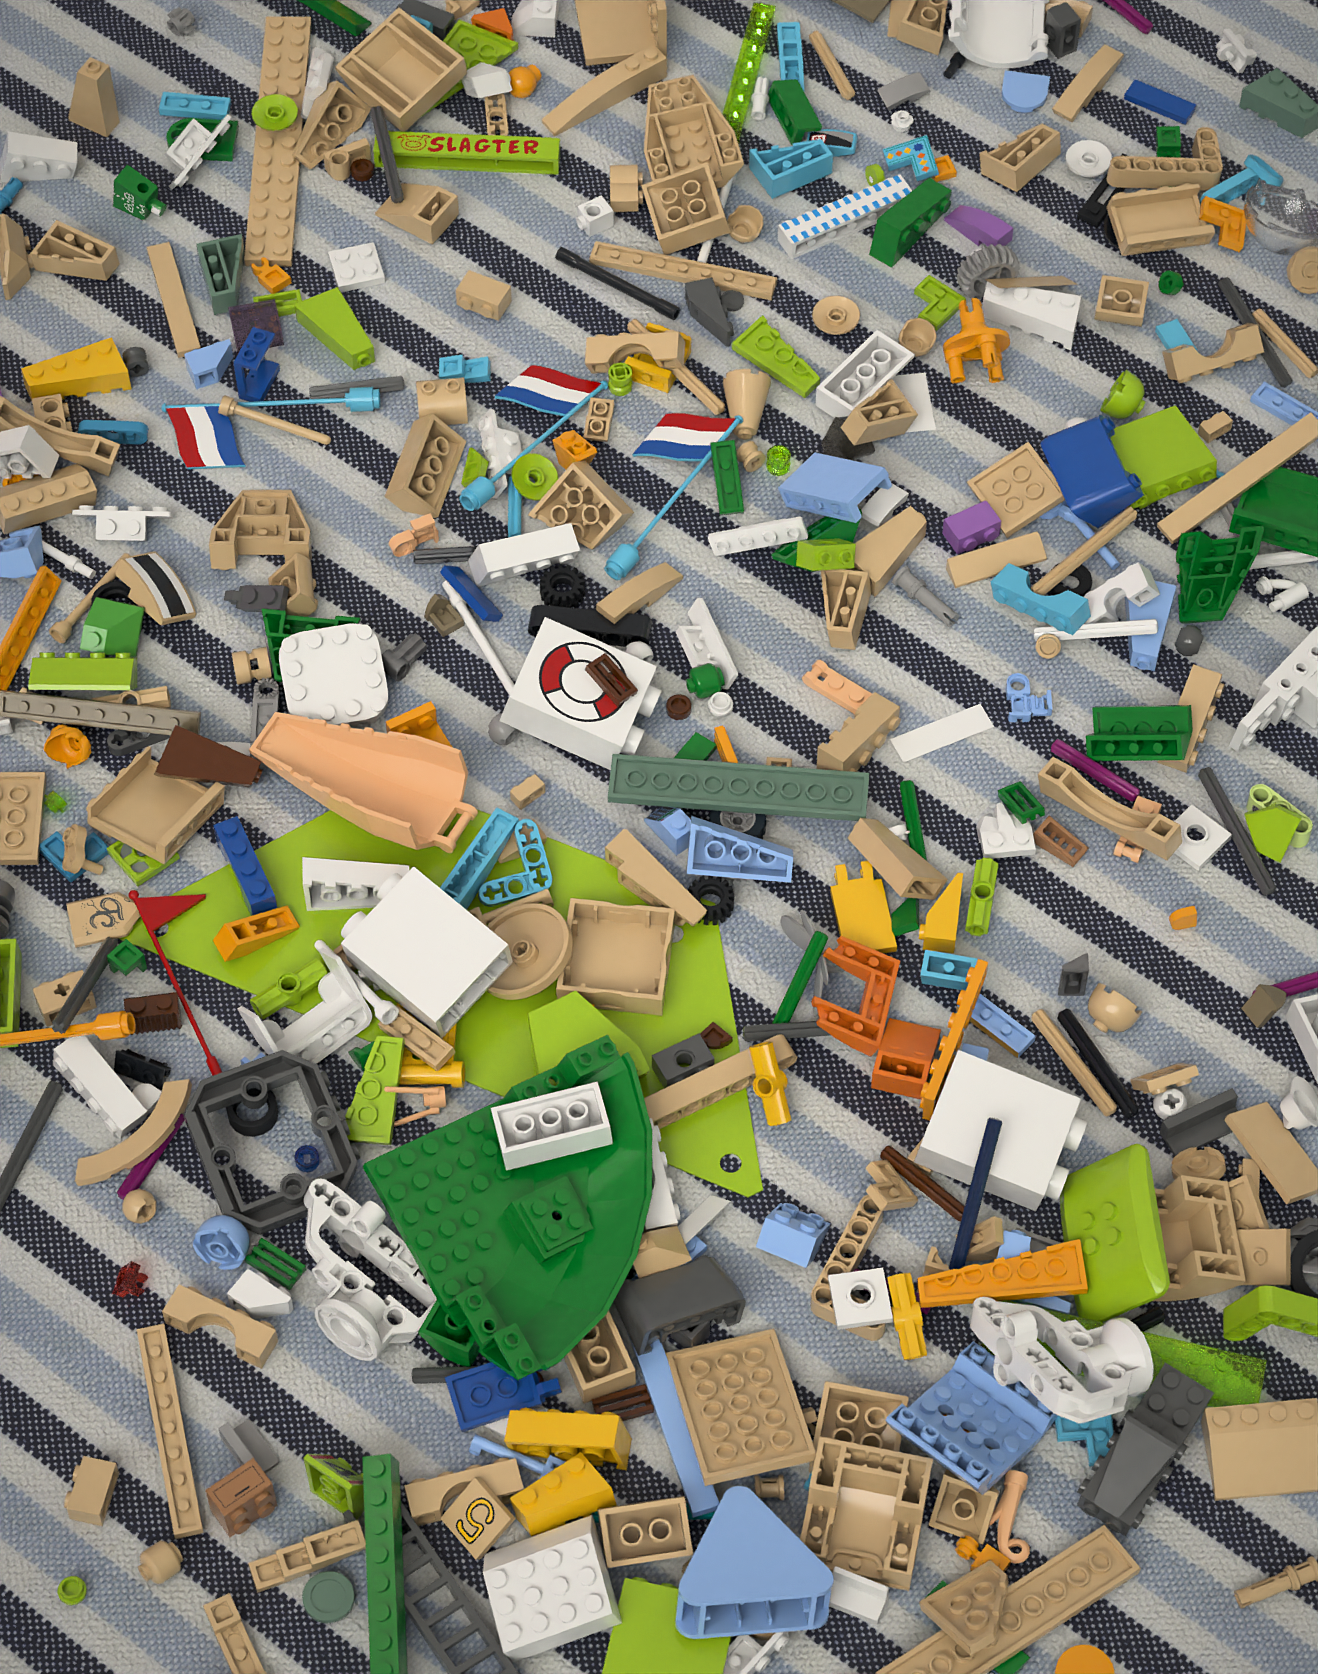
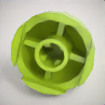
[1100,370,1146,419]

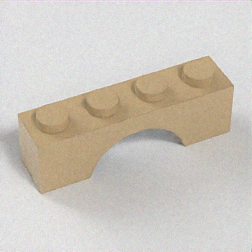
[1162,323,1264,383]
[585,330,685,374]
[162,1284,278,1369]
[404,1458,524,1526]

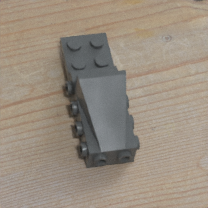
[1077,1363,1214,1536]

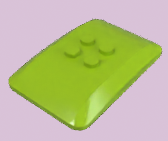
[1060,1144,1170,1327]

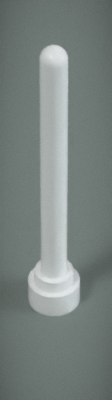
[314,940,399,1025]

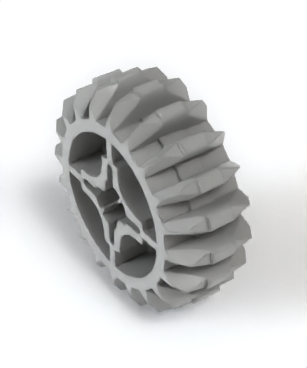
[956,244,1020,299]

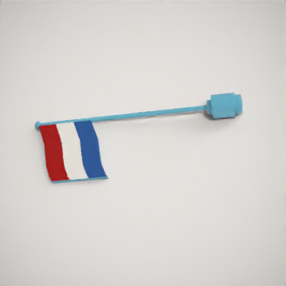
[459,365,608,511]
[161,387,381,469]
[604,413,743,580]

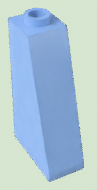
[1124,581,1176,671]

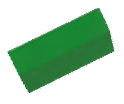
[1086,705,1193,761]

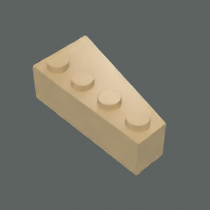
[896,0,948,55]
[1158,664,1225,773]
[816,692,901,772]

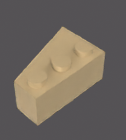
[980,124,1061,192]

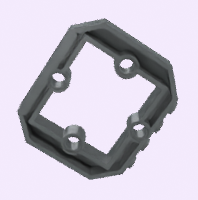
[185,1050,360,1235]

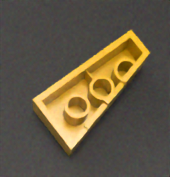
[21,337,132,400]

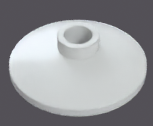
[1066,140,1112,177]

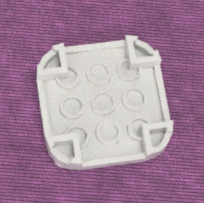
[279,624,388,726]

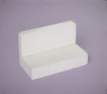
[829,1567,889,1625]

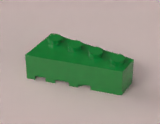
[869,178,952,268]

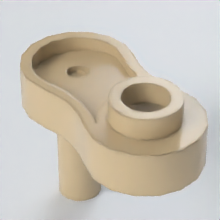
[62,824,103,875]

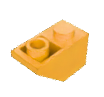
[552,430,597,470]

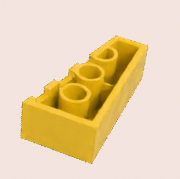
[504,1408,632,1470]

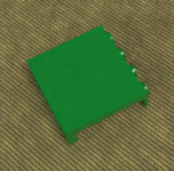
[1229,467,1318,557]

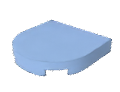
[1001,70,1050,113]

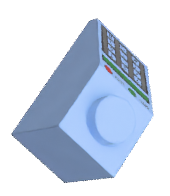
[644,807,691,856]

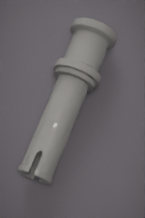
[892,566,959,627]

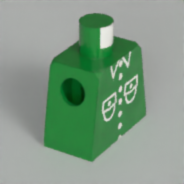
[113,165,167,220]

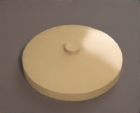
[487,903,573,1000]

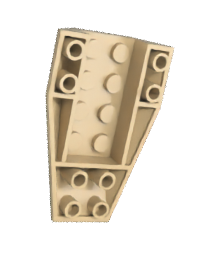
[644,75,744,188]

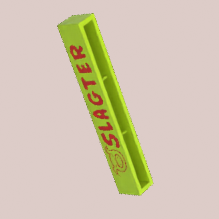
[373,131,560,175]

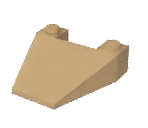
[209,490,312,570]

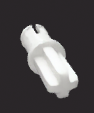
[751,77,769,120]

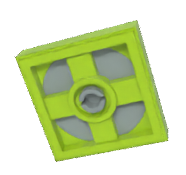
[106,840,180,887]

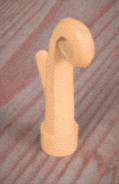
[989,1470,1030,1564]

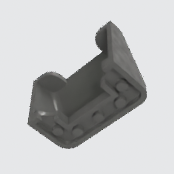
[613,1255,746,1356]

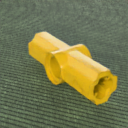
[749,1041,791,1126]
[887,1273,927,1360]

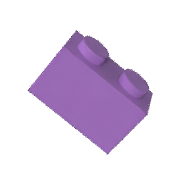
[942,500,1001,555]

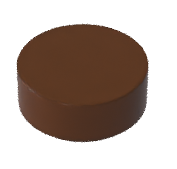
[350,159,374,182]
[666,694,691,720]

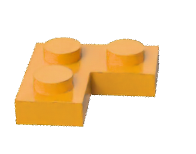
[1199,196,1248,252]

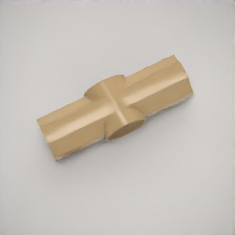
[91,686,171,708]

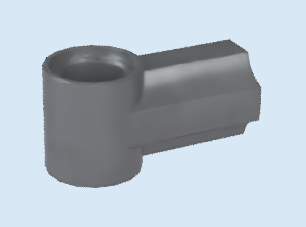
[381,633,427,681]

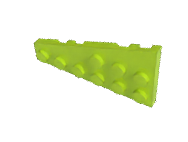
[420,20,518,118]

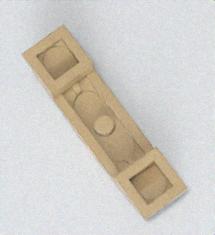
[203,1593,266,1674]

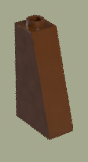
[154,725,263,788]

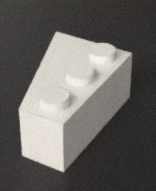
[0,132,77,183]

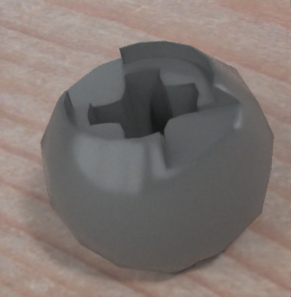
[1175,625,1204,656]

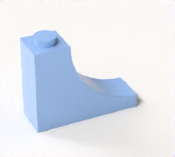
[996,1230,1071,1321]

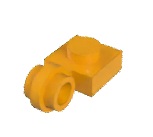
[955,1535,1011,1572]

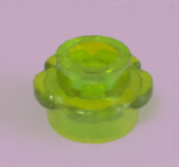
[44,790,67,813]

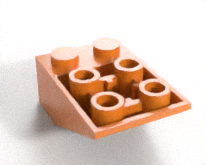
[871,1018,941,1099]

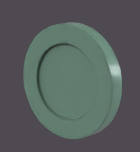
[302,1571,355,1623]

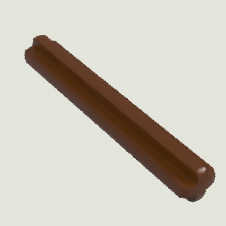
[880,1145,965,1222]

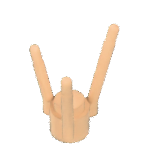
[384,1086,446,1127]

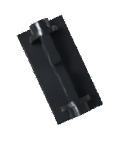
[114,1049,171,1090]

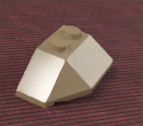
[0,213,34,300]

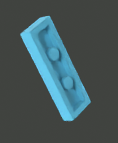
[159,92,231,120]

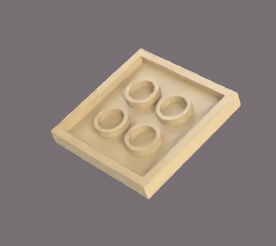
[967,442,1065,538]

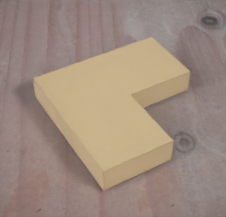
[865,1160,918,1211]

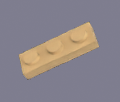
[378,1005,455,1072]

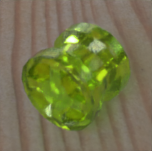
[766,445,791,476]

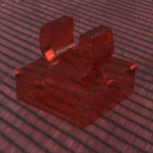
[113,1261,148,1298]

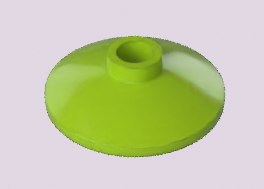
[252,94,298,131]
[511,453,558,501]

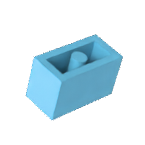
[920,950,978,990]

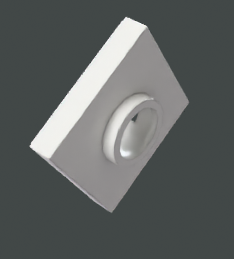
[1174,805,1232,871]
[828,1268,893,1330]

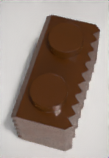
[124,992,182,1035]

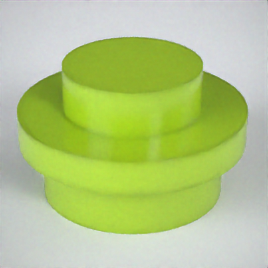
[57,1576,87,1605]

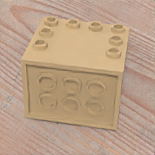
[574,0,667,66]

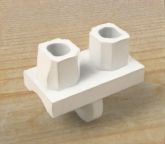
[1216,28,1257,73]

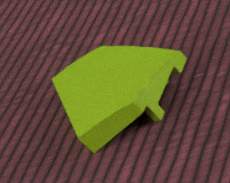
[1244,803,1302,863]

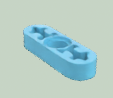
[1199,168,1259,205]

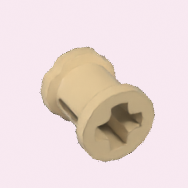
[754,1474,784,1500]

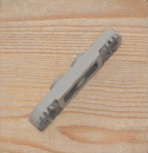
[250,678,280,768]

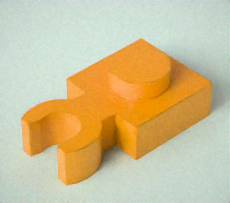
[251,257,292,294]

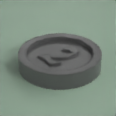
[720,290,744,311]

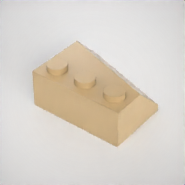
[528,461,634,549]

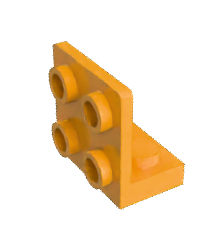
[386,701,452,747]

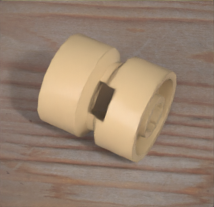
[232,647,272,685]

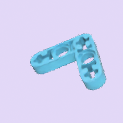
[478,819,552,907]

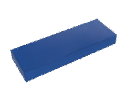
[1124,79,1196,125]
[440,565,503,622]

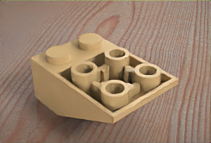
[375,183,459,245]

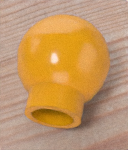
[509,64,541,98]

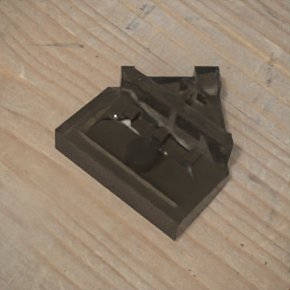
[821,417,875,460]

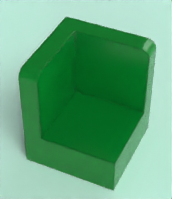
[107,939,147,976]

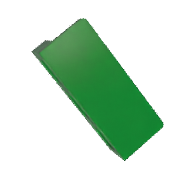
[768,79,822,146]

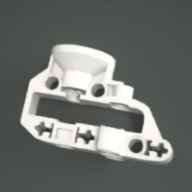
[304,1179,437,1361]
[970,1297,1153,1423]

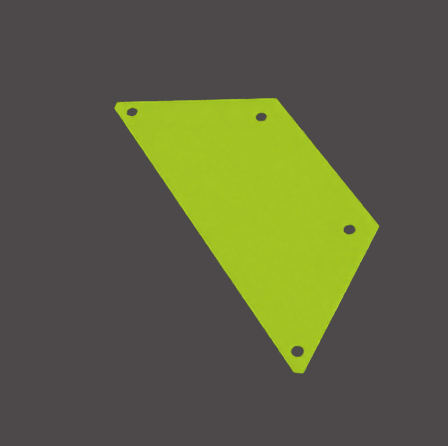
[119,810,763,1198]

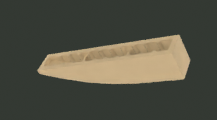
[542,44,667,136]

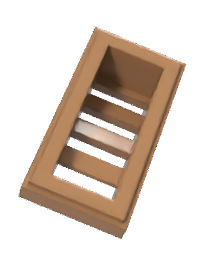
[1033,816,1089,867]

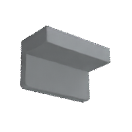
[218,1420,279,1473]

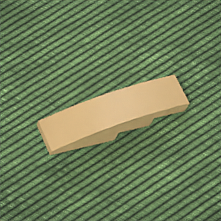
[1052,44,1124,123]
[596,562,683,624]
[248,1520,366,1593]

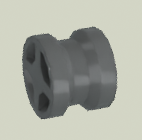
[122,347,149,377]

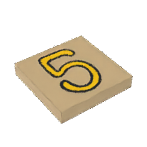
[440,1477,516,1560]

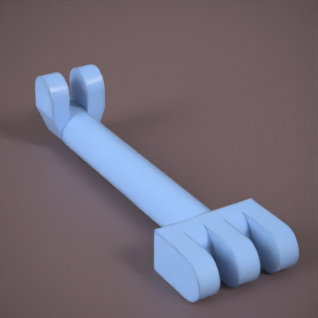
[469,1434,565,1479]

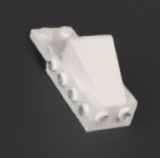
[1229,626,1318,752]

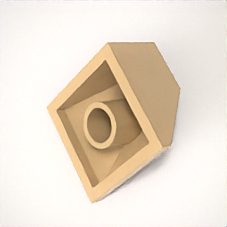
[633,1225,692,1279]
[928,1469,999,1545]

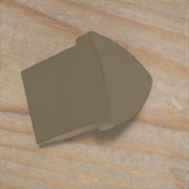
[424,594,464,637]
[1241,984,1286,1028]

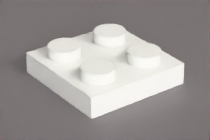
[328,242,385,292]

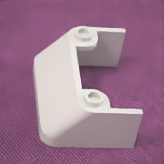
[238,948,372,1064]

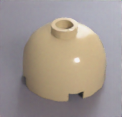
[1088,983,1142,1033]

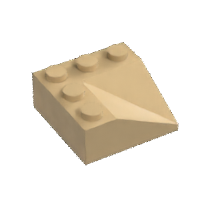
[641,162,731,255]
[809,1381,909,1473]

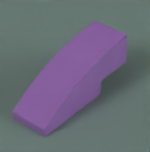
[944,205,1013,247]

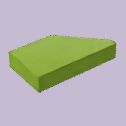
[461,447,489,487]

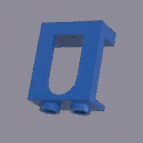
[234,327,280,402]

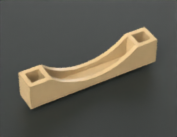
[0,396,120,477]
[1038,757,1182,861]

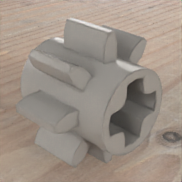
[167,7,195,36]

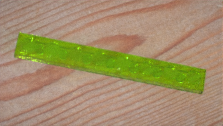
[722,2,776,145]

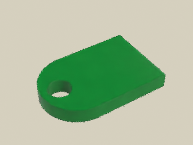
[166,118,239,162]

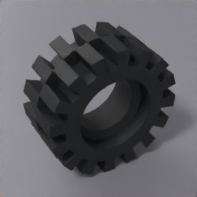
[540,564,585,608]
[688,875,734,925]

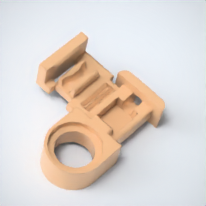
[389,513,439,557]

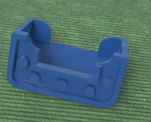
[1041,415,1144,528]

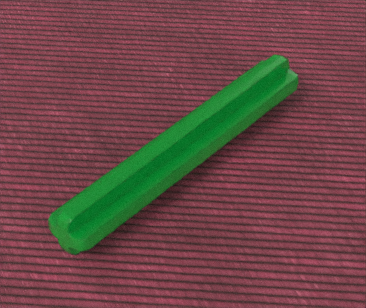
[900,780,927,861]
[772,931,828,1024]

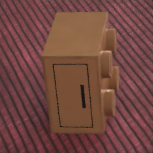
[205,1458,277,1537]

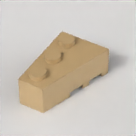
[30,220,119,281]
[841,379,918,446]
[820,569,872,650]

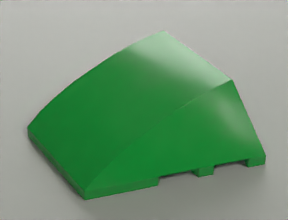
[261,608,361,682]

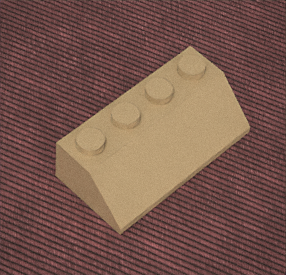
[385,413,466,518]
[0,464,97,534]

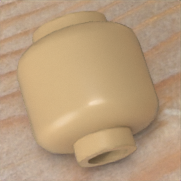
[138,1540,183,1584]

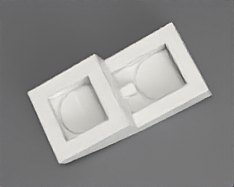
[861,483,909,527]

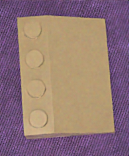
[1201,1398,1318,1501]

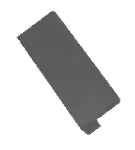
[1160,1088,1238,1156]

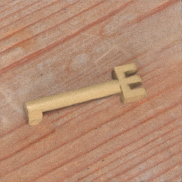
[468,888,554,927]

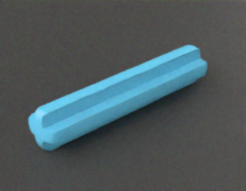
[508,476,522,537]

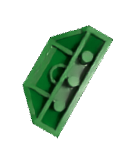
[771,508,862,572]

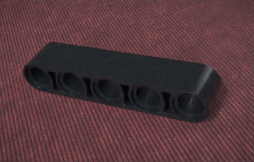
[528,605,652,647]

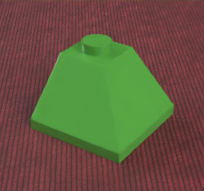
[80,597,145,657]

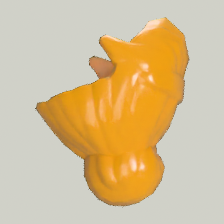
[44,724,92,769]

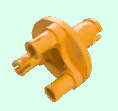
[943,298,1010,383]

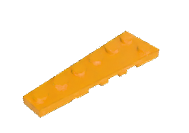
[919,959,988,1121]
[917,1239,1088,1308]

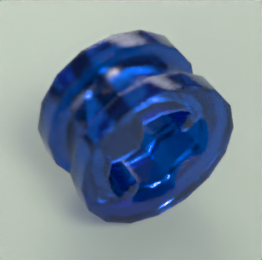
[294,1145,320,1173]

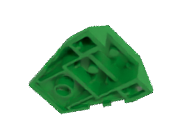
[1176,526,1264,624]

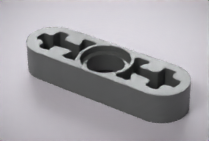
[107,730,170,756]

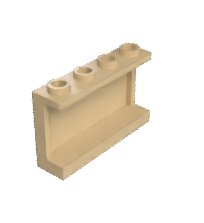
[1106,183,1215,256]

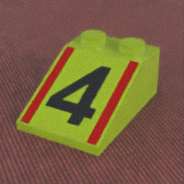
[303,1454,364,1520]

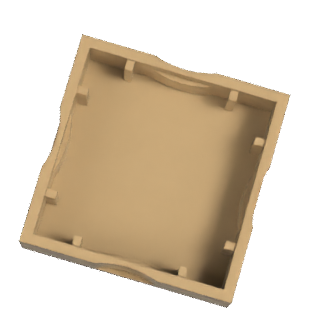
[556,898,675,1016]

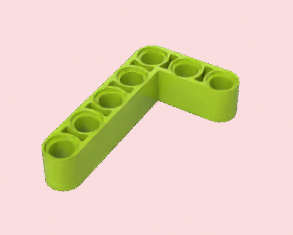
[1223,1285,1318,1341]

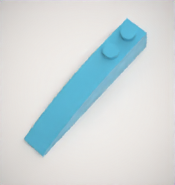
[440,807,519,910]

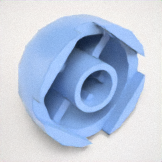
[193,1215,250,1270]

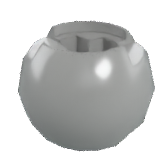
[488,713,519,745]

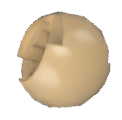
[122,1189,157,1224]

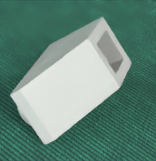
[462,62,512,98]
[227,1269,294,1319]

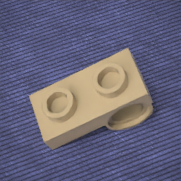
[323,138,371,181]

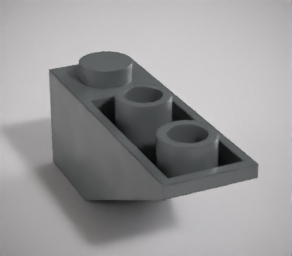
[685,278,734,347]

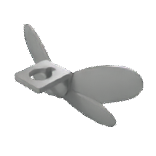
[780,910,845,1017]

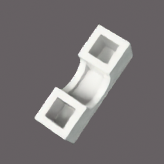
[1084,562,1160,624]

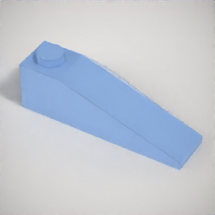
[0,525,44,578]

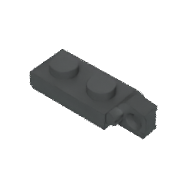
[224,585,289,612]

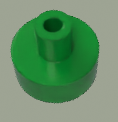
[1158,271,1183,295]

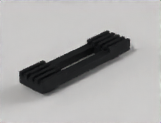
[1077,153,1128,228]

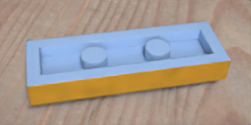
[956,994,1036,1058]

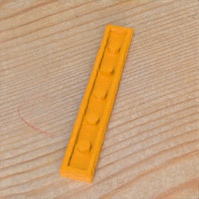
[0,565,62,691]

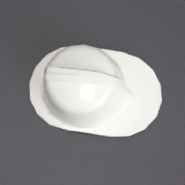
[1280,1076,1318,1130]

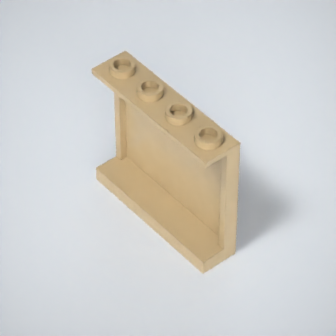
[86,746,225,864]

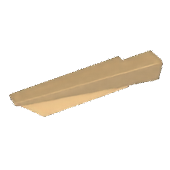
[605,829,707,926]

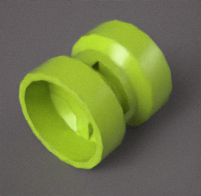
[608,363,632,396]

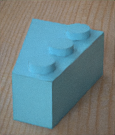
[749,139,833,199]

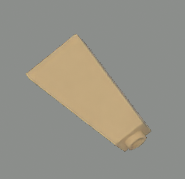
[68,57,120,137]
[846,506,927,597]
[848,818,948,900]

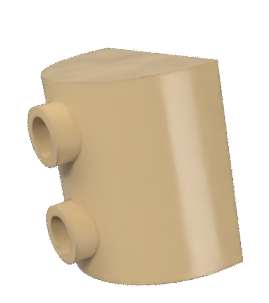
[1094,275,1149,327]
[416,377,468,425]
[268,553,318,617]

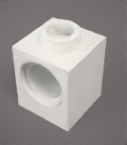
[576,195,614,237]

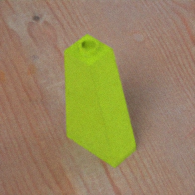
[294,287,375,370]

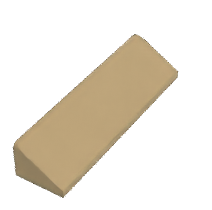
[946,531,1047,588]

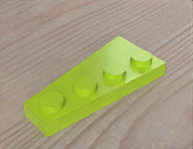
[732,315,820,398]
[345,1036,405,1145]

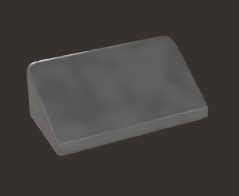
[1058,953,1089,996]

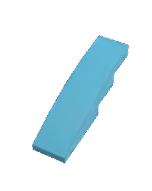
[777,22,804,91]

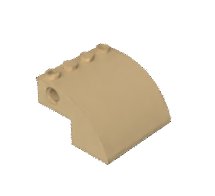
[1153,1175,1246,1301]
[800,1436,933,1591]

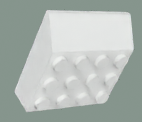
[483,1515,622,1662]

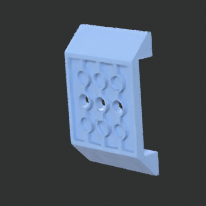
[885,1341,1058,1495]

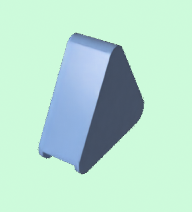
[675,1486,834,1639]

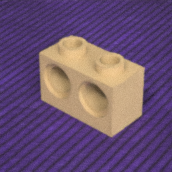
[32,394,73,432]

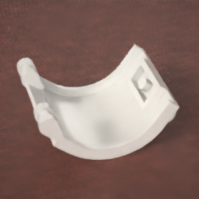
[948,0,1050,69]

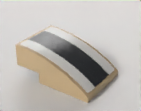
[115,551,196,625]

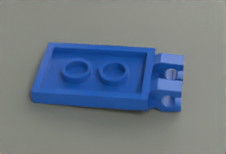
[445,1362,562,1432]

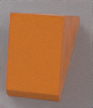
[471,8,513,41]

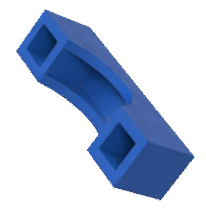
[213,816,277,916]

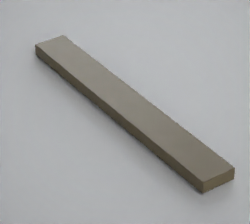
[0,690,201,735]

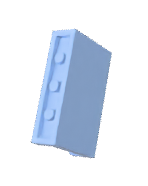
[778,452,892,523]

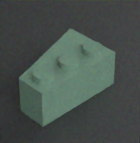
[1239,68,1318,138]
[196,234,245,315]

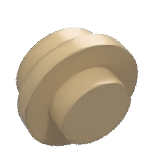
[1036,633,1061,659]

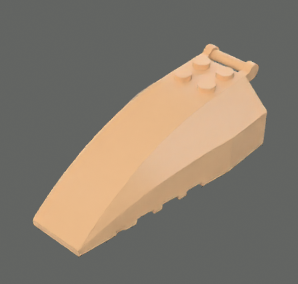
[249,712,478,853]

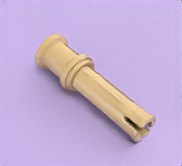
[1234,1556,1318,1609]

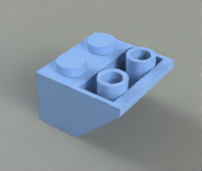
[756,1203,831,1268]

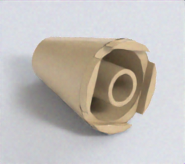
[723,369,771,440]

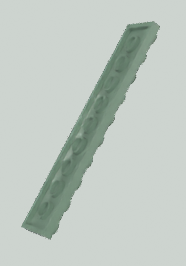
[608,754,869,821]

